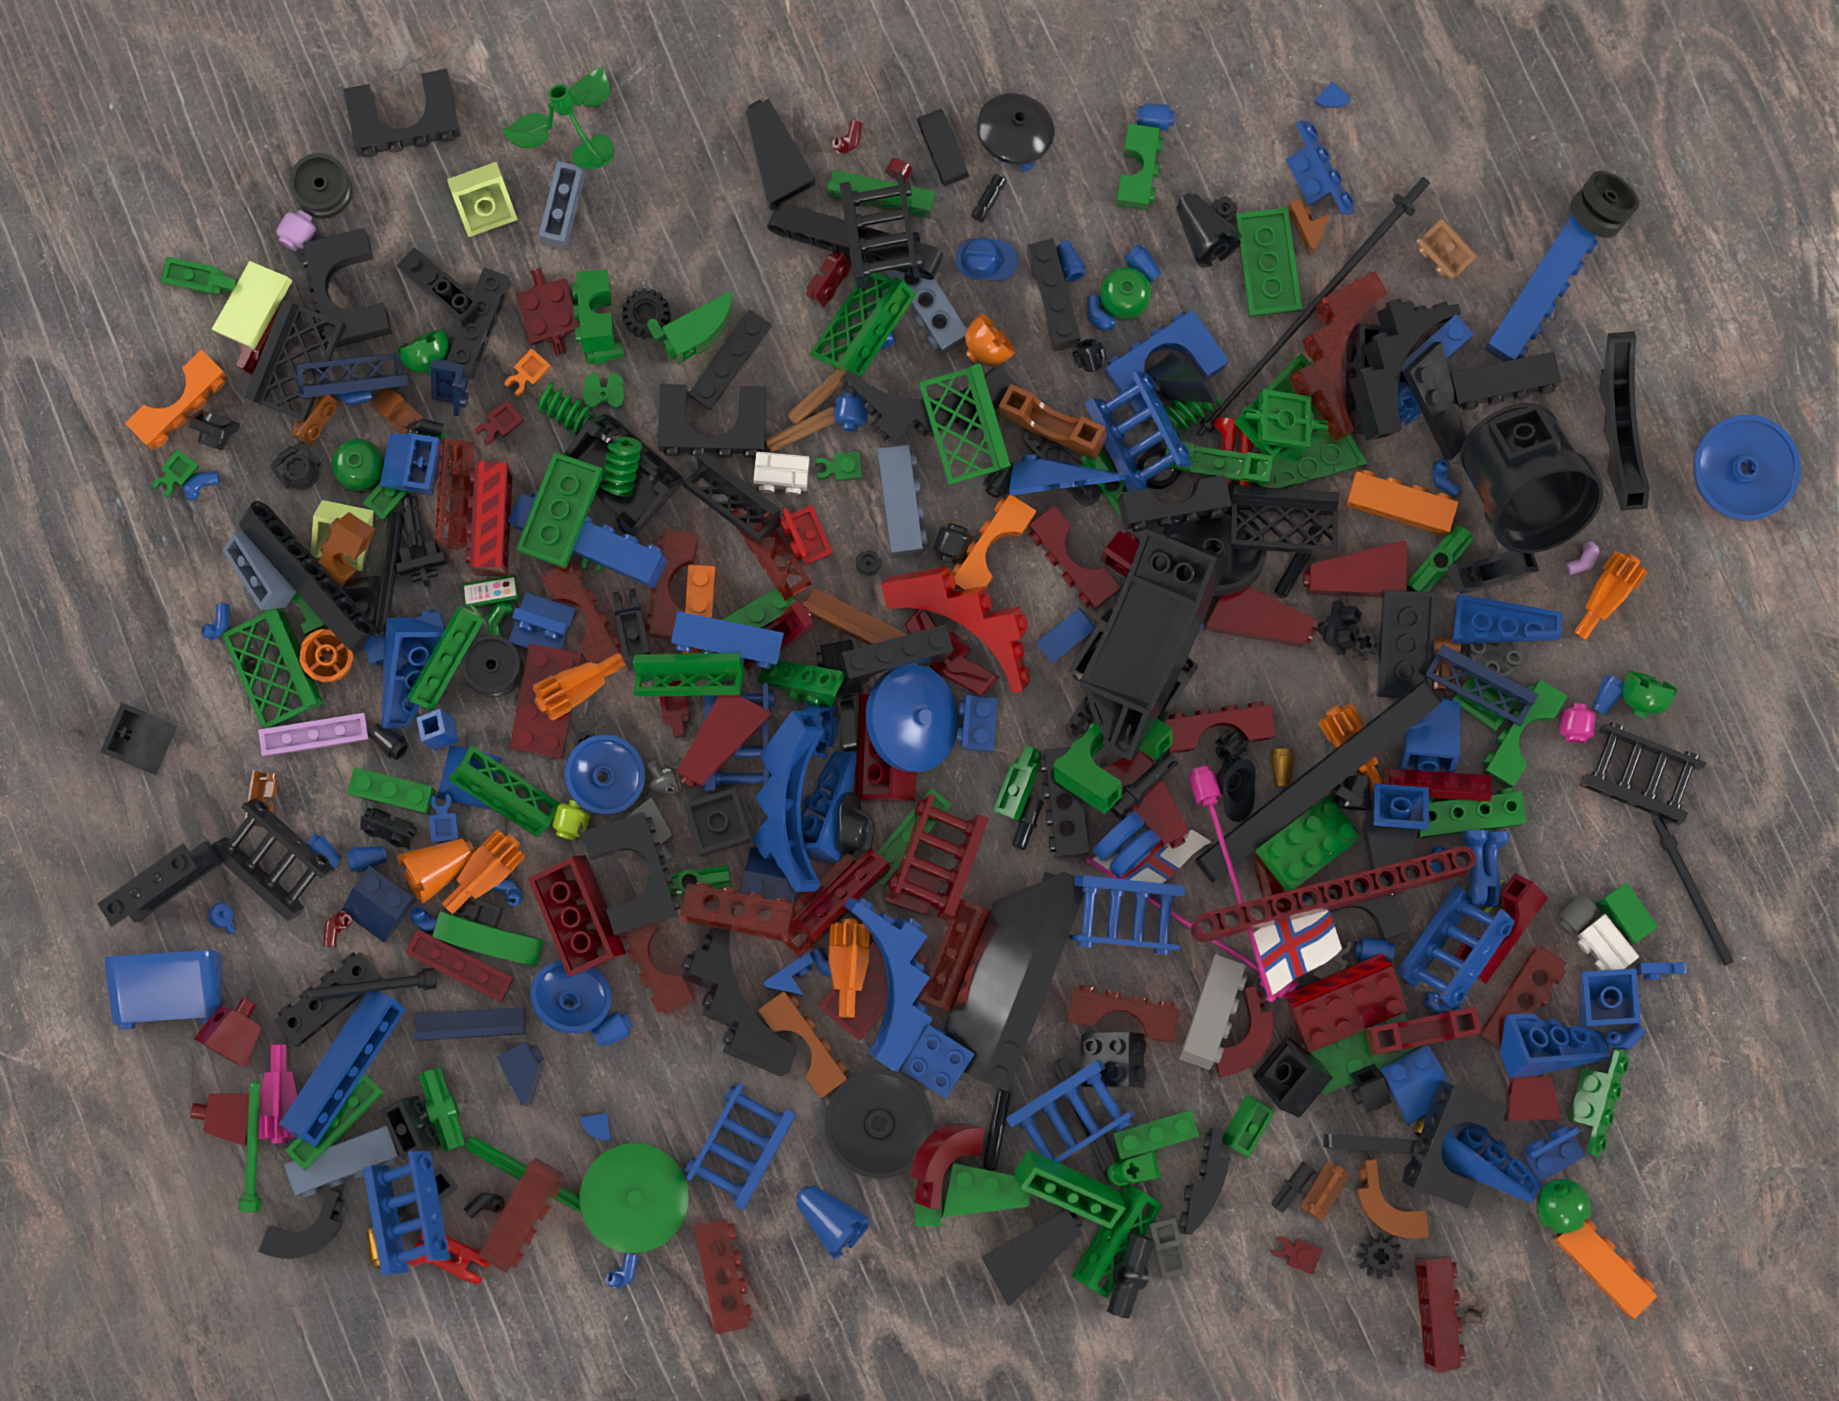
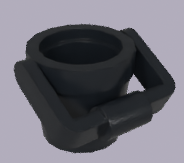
[189,410,240,451]
[270,442,321,490]
[1329,774,1373,811]

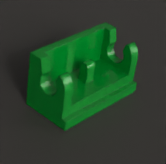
[1595,883,1658,945]

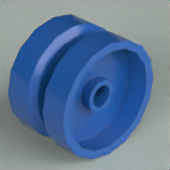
[1092,811,1161,879]

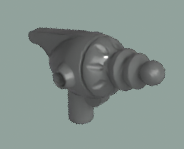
[642,760,685,801]

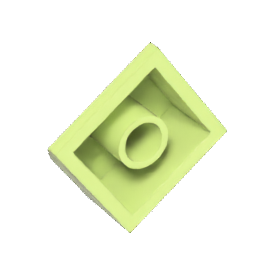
[447,162,518,237]
[311,500,374,571]

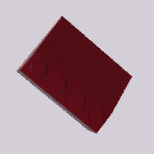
[1414,1256,1465,1373]

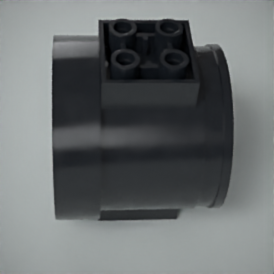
[1460,403,1603,553]

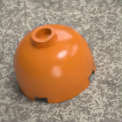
[965,313,1016,367]
[299,629,354,683]

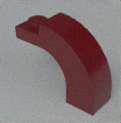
[743,600,814,671]
[1214,986,1273,1078]
[909,1123,984,1209]

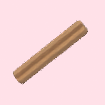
[788,369,845,425]
[765,407,835,453]

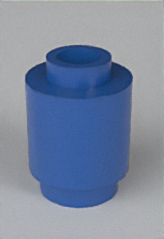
[1137,104,1175,131]
[1353,936,1395,964]
[591,1011,633,1047]

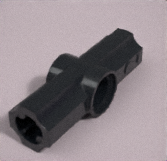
[1107,1233,1155,1319]

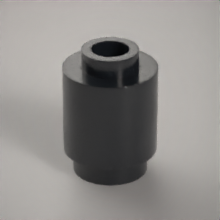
[983,460,1013,499]

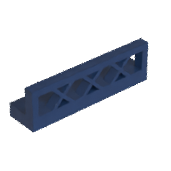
[295,353,409,398]
[1425,644,1539,726]
[414,1007,526,1041]

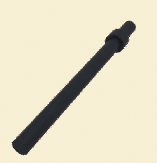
[1652,817,1734,966]

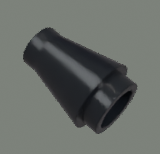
[368,724,409,760]

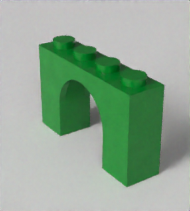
[1053,719,1173,814]

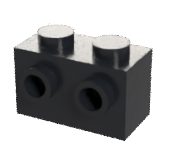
[380,1095,440,1160]

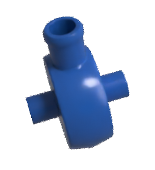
[207,903,236,935]

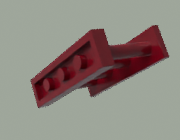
[887,794,989,921]

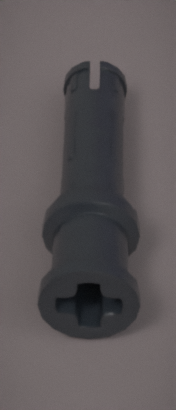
[1110,752,1178,821]

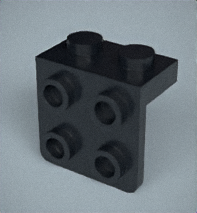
[1081,1032,1146,1088]

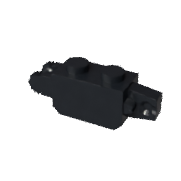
[613,588,651,683]

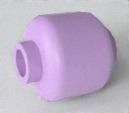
[276,210,316,251]

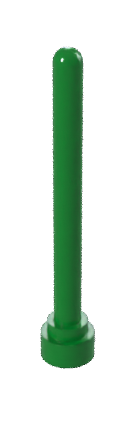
[238,1081,261,1212]

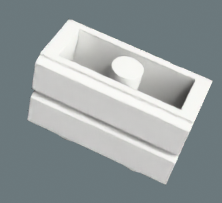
[753,452,810,495]
[1577,914,1639,971]

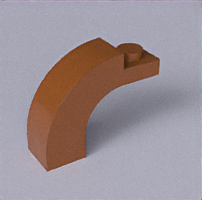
[1355,1159,1429,1239]

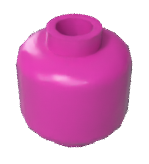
[1559,703,1596,743]

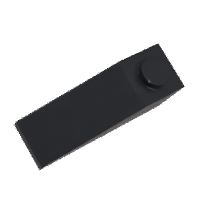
[1147,353,1218,403]

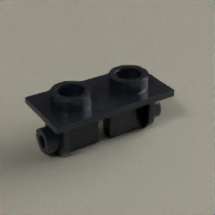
[360,807,418,849]

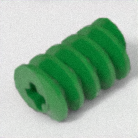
[537,381,596,436]
[1164,390,1222,437]
[600,437,642,497]

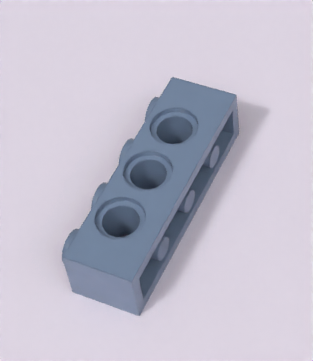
[885,270,967,355]

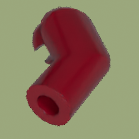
[832,120,863,154]
[323,911,352,947]

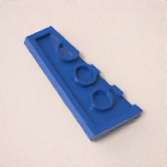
[1451,594,1563,644]

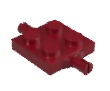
[515,268,580,356]

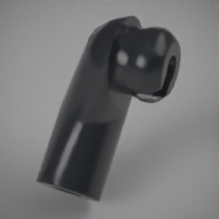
[406,419,444,437]

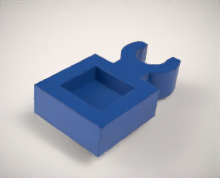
[429,794,460,842]
[1636,962,1686,980]

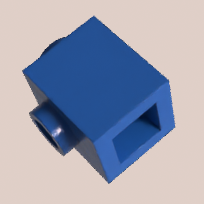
[416,709,459,751]

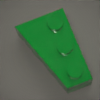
[942,1163,1031,1217]

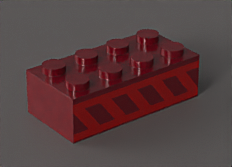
[466,461,513,577]
[1284,953,1408,1053]

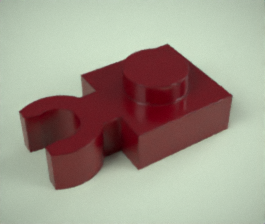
[475,400,524,446]
[1271,1236,1323,1275]

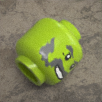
[552,799,591,841]

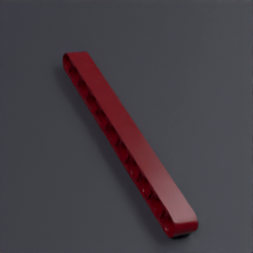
[1191,846,1476,942]

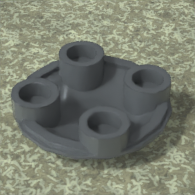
[1469,642,1522,678]

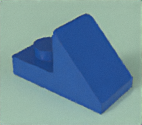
[763,953,814,996]

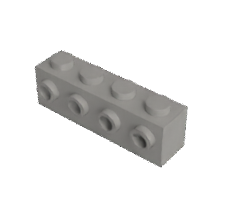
[1179,954,1247,1070]

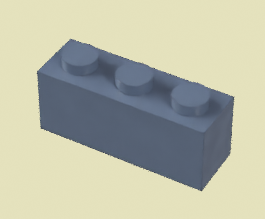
[538,161,585,250]
[222,532,296,610]

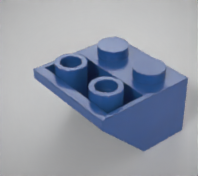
[380,434,442,496]

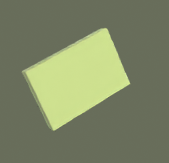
[212,261,292,349]

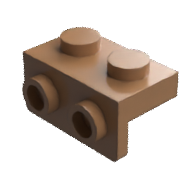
[1416,218,1479,279]

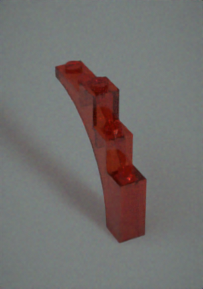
[1290,271,1388,442]

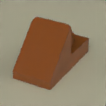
[1288,198,1329,256]
[369,388,424,434]

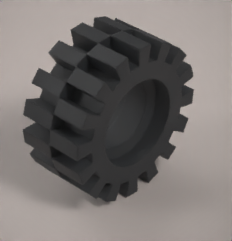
[622,288,671,339]

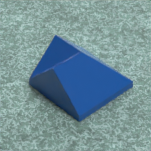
[437,746,502,810]
[1374,784,1429,830]

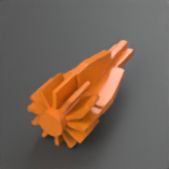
[1574,550,1648,640]
[533,653,626,720]
[1318,703,1383,793]
[441,829,525,914]
[828,919,870,1018]

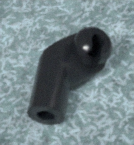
[463,1193,505,1219]

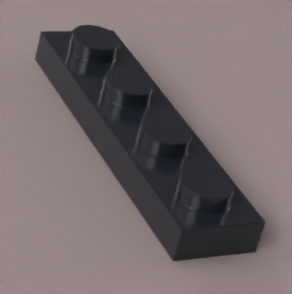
[688,310,772,411]

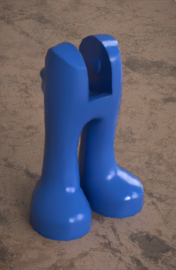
[1463,830,1510,907]

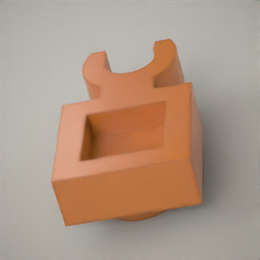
[505,348,552,397]

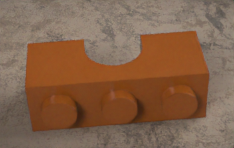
[317,512,375,590]

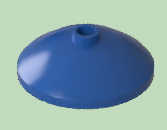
[564,735,645,815]
[530,961,612,1034]

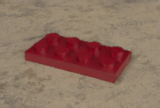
[509,644,583,759]
[818,940,929,1041]

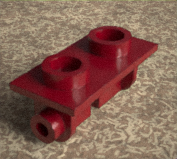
[805,252,852,308]

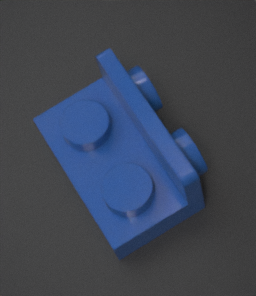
[957,694,998,752]

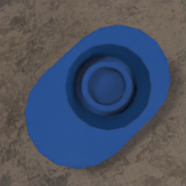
[955,238,1018,281]

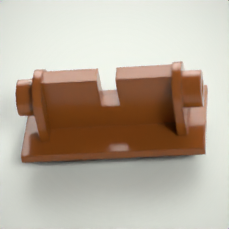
[290,395,340,447]
[245,770,279,828]
[1299,1160,1351,1221]

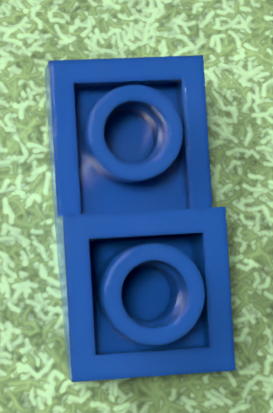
[1036,607,1095,663]

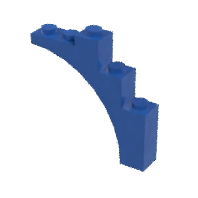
[752,711,825,892]
[844,897,933,1072]

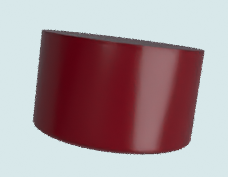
[885,158,912,181]

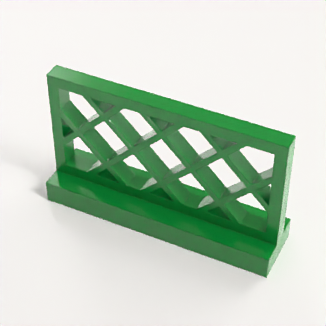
[809,273,917,378]
[919,364,1011,485]
[222,608,324,729]

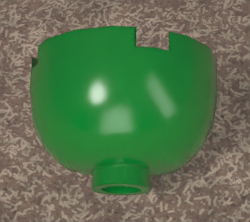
[1099,266,1152,321]
[396,328,451,376]
[332,438,385,492]
[1622,671,1678,718]
[1536,1179,1592,1233]

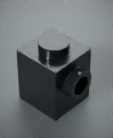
[1350,1063,1392,1113]

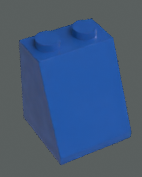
[1398,699,1460,773]

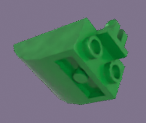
[647,290,732,364]

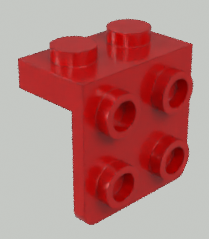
[779,505,833,567]

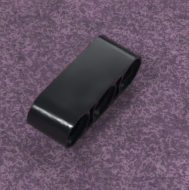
[917,108,969,187]

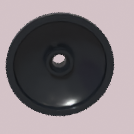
[977,93,1055,164]

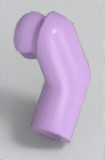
[1566,541,1600,575]

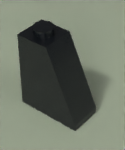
[1362,816,1419,897]

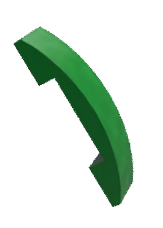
[1165,442,1274,483]
[432,910,544,966]

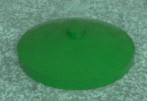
[579,1143,689,1253]

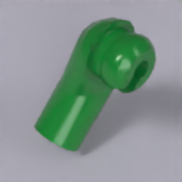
[486,602,513,637]

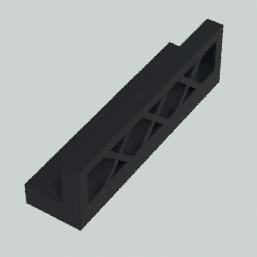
[683,452,780,543]

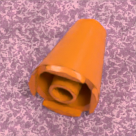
[397,838,475,904]

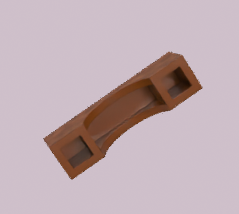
[999,384,1107,460]
[758,991,848,1099]

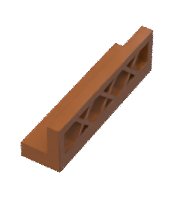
[802,587,908,645]

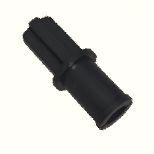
[1012,796,1044,850]
[1271,1161,1316,1213]

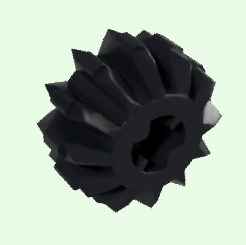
[1356,1233,1403,1280]

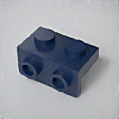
[430,359,469,417]

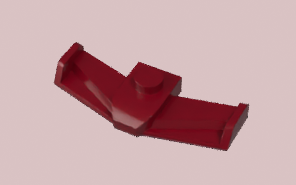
[904,609,1000,696]

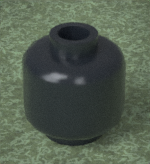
[934,523,972,564]

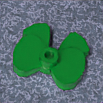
[583,372,625,409]

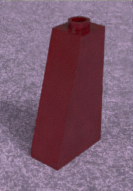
[1303,541,1407,597]
[1204,587,1317,647]
[677,695,772,788]
[1102,750,1189,849]

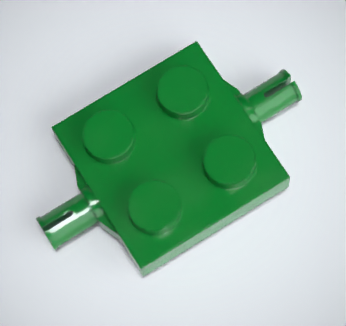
[1242,389,1328,450]

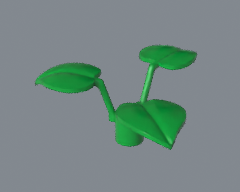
[502,66,615,170]

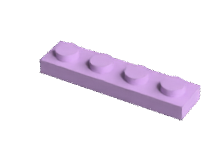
[258,713,369,757]

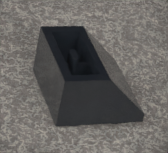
[100,702,177,775]

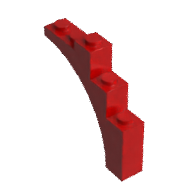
[881,566,1031,693]

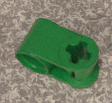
[1107,1151,1161,1186]

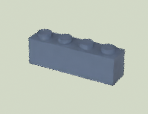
[877,445,927,557]
[284,1126,401,1198]

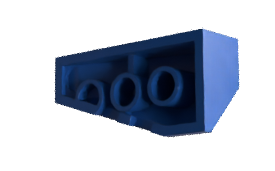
[1009,454,1127,495]
[382,618,445,729]
[801,752,856,863]
[1500,1013,1611,1078]
[1441,1122,1542,1203]

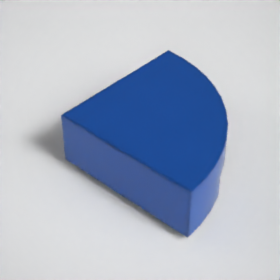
[1314,82,1352,108]
[580,1113,611,1141]

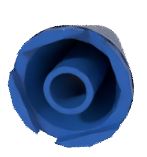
[796,1185,871,1260]

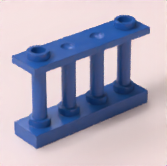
[1085,371,1192,492]
[704,683,774,794]
[1069,875,1185,955]
[1396,885,1515,1011]
[1006,1059,1135,1166]
[685,1083,797,1210]
[363,1151,450,1276]

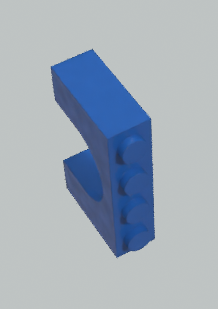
[1105,310,1229,424]

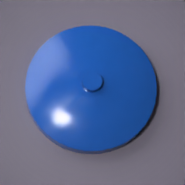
[1693,415,1801,521]
[866,664,958,772]

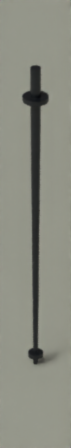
[1197,177,1430,436]

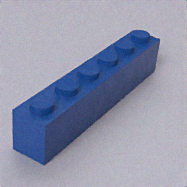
[1485,215,1598,362]
[508,493,668,589]
[279,991,406,1147]

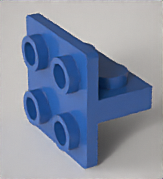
[509,592,576,650]

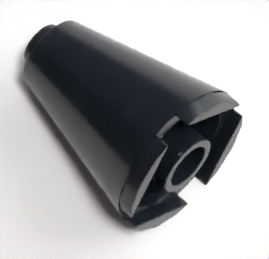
[1176,193,1242,268]

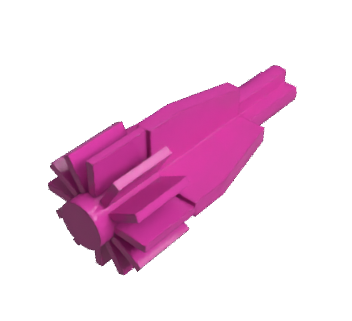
[258,1045,298,1144]

